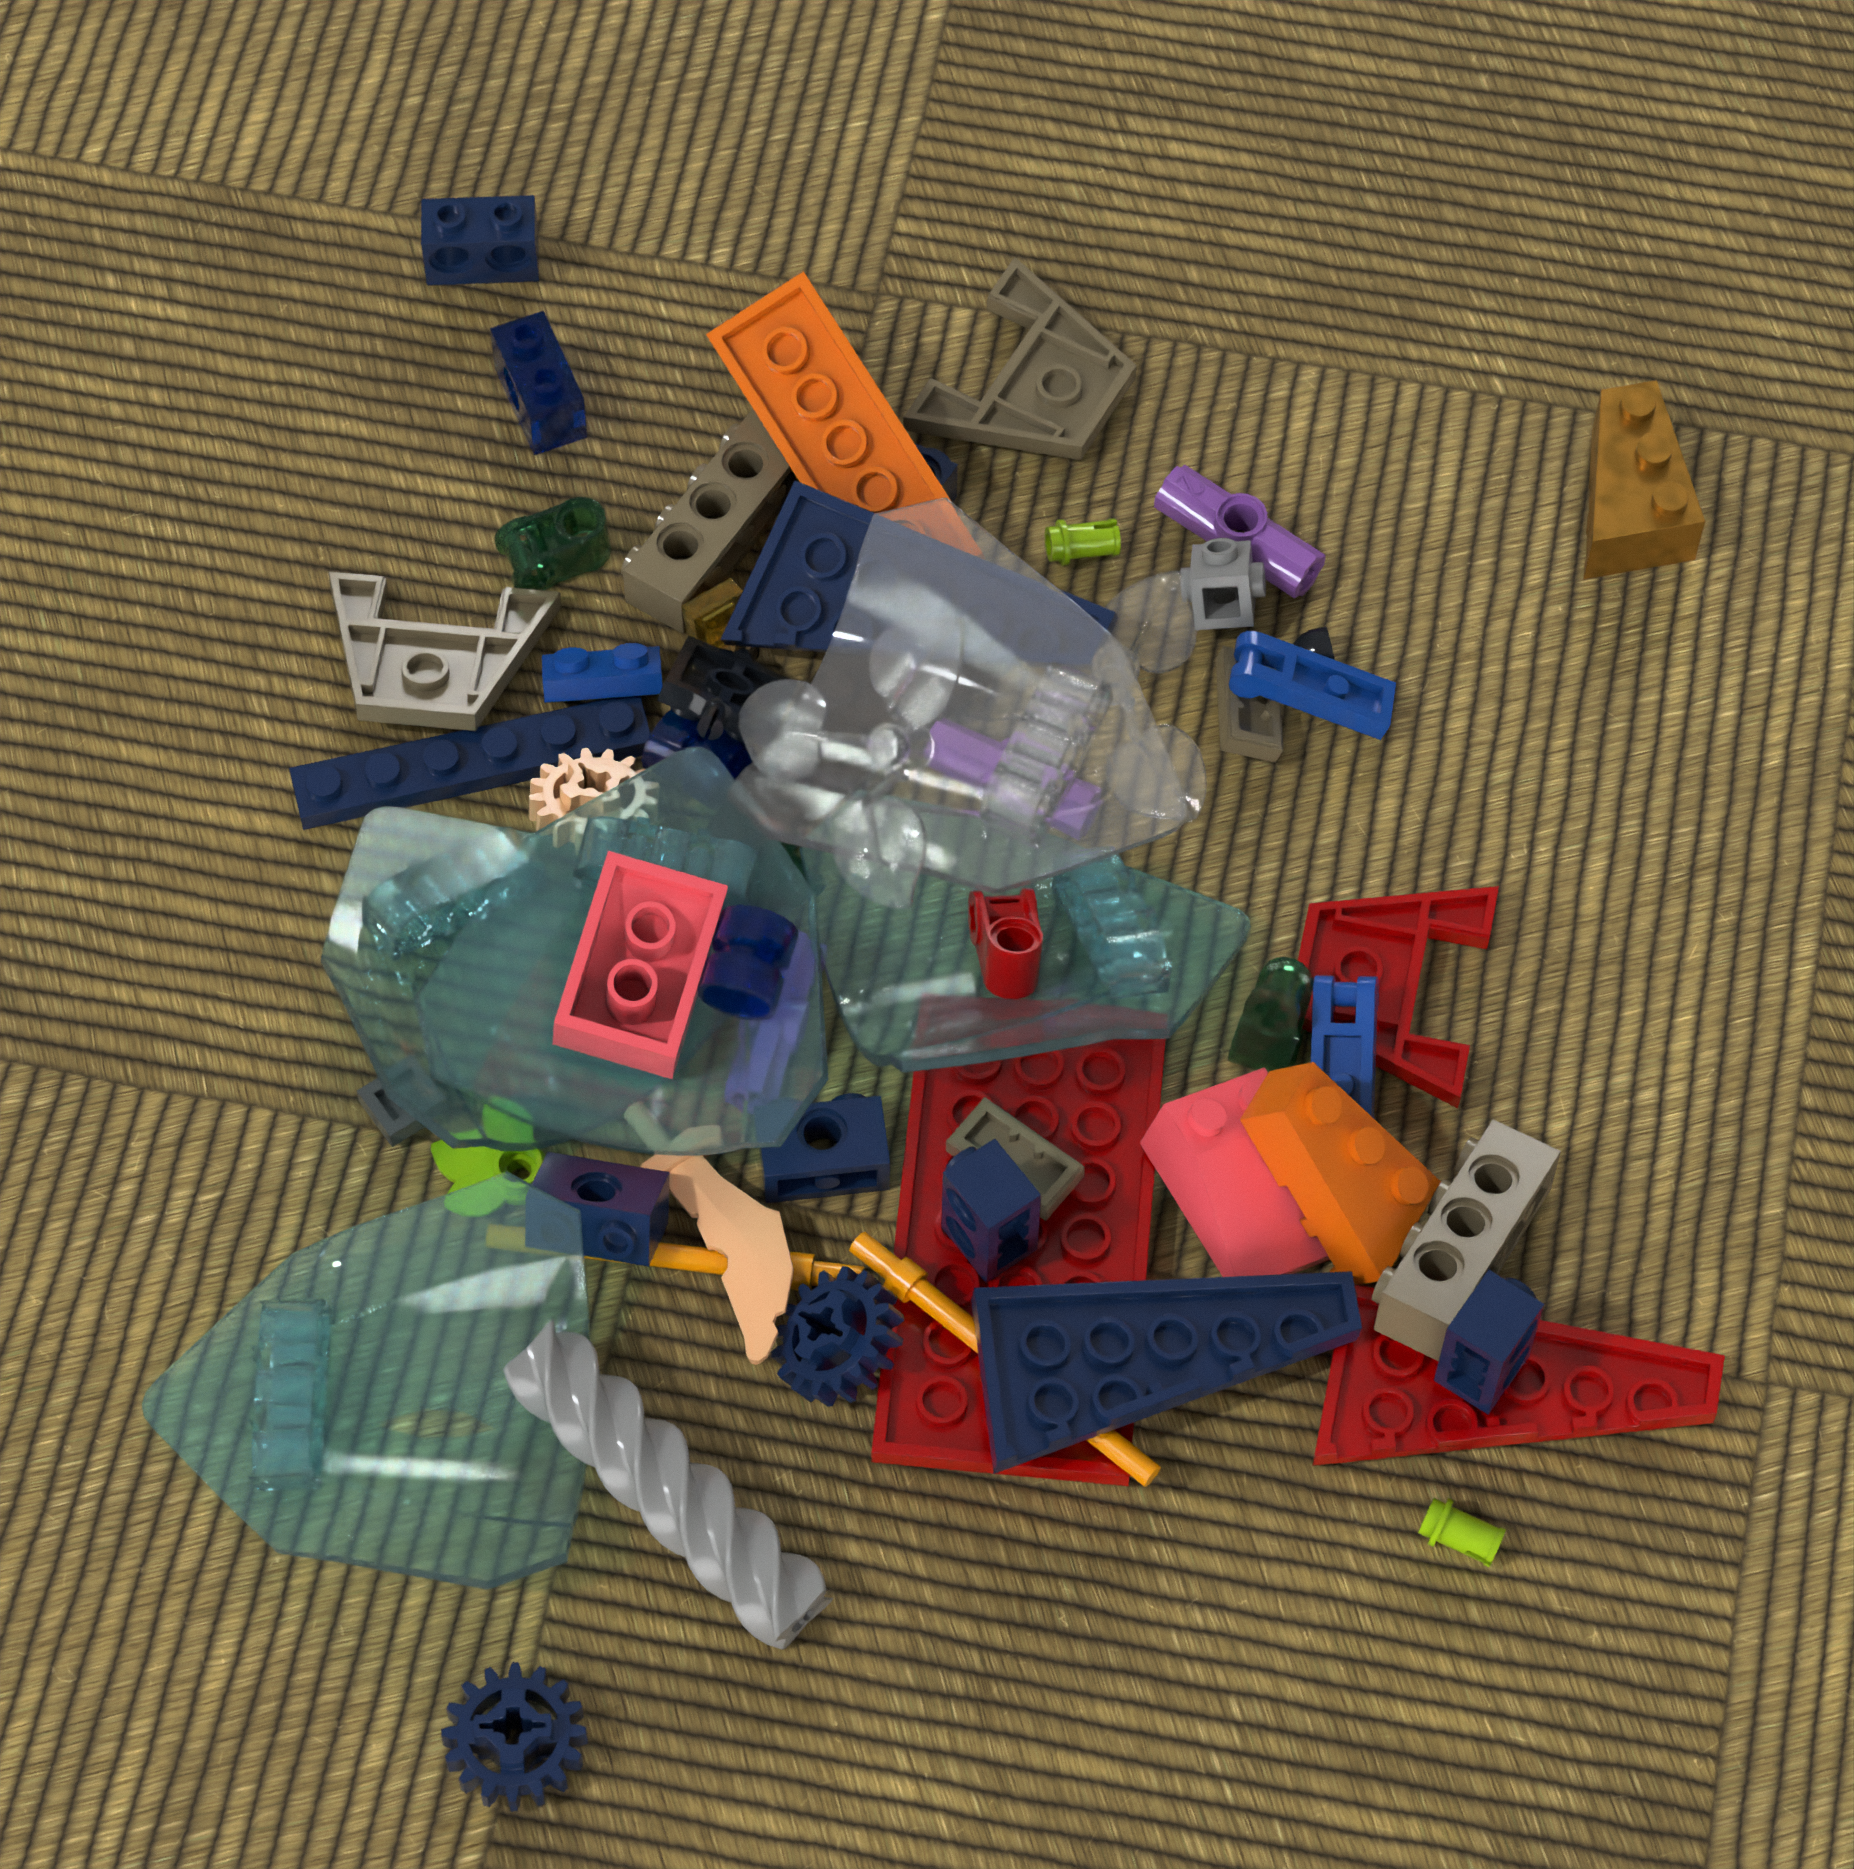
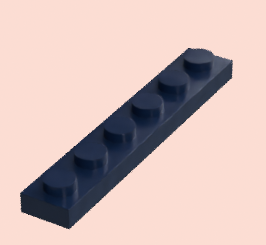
[289,696,654,830]

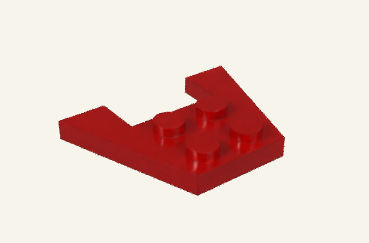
[1286,886,1499,1109]

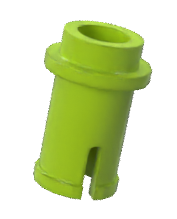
[1044,518,1121,566]
[1418,1498,1506,1567]

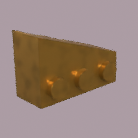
[1583,380,1706,580]

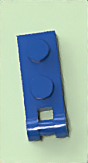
[1228,631,1396,740]
[1311,975,1379,1118]

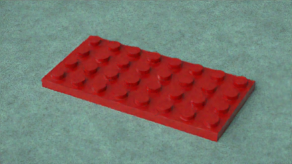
[871,997,1167,1486]

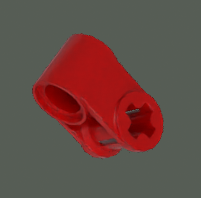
[968,888,1043,1000]

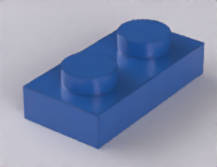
[542,643,663,703]

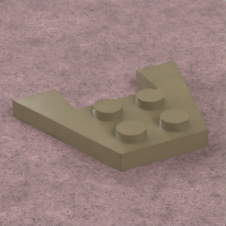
[903,257,1137,460]
[328,571,561,731]

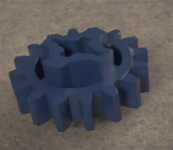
[771,1266,904,1407]
[441,1662,588,1811]

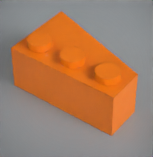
[1240,1062,1441,1285]

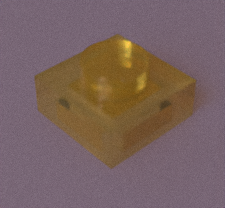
[681,578,743,648]

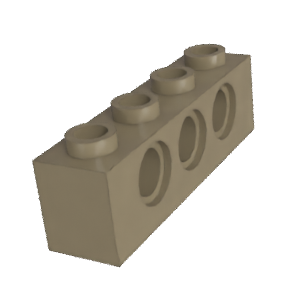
[621,409,799,634]
[1372,1119,1561,1361]

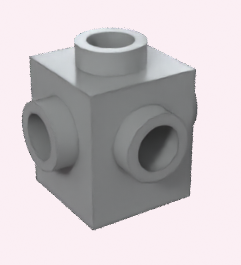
[1180,538,1266,630]

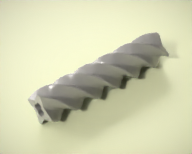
[503,1319,833,1650]

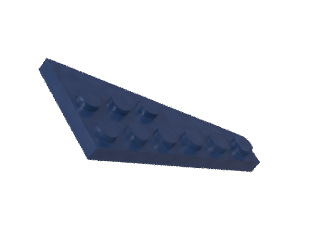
[720,481,1118,672]
[971,1271,1362,1474]

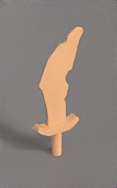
[624,1103,794,1365]

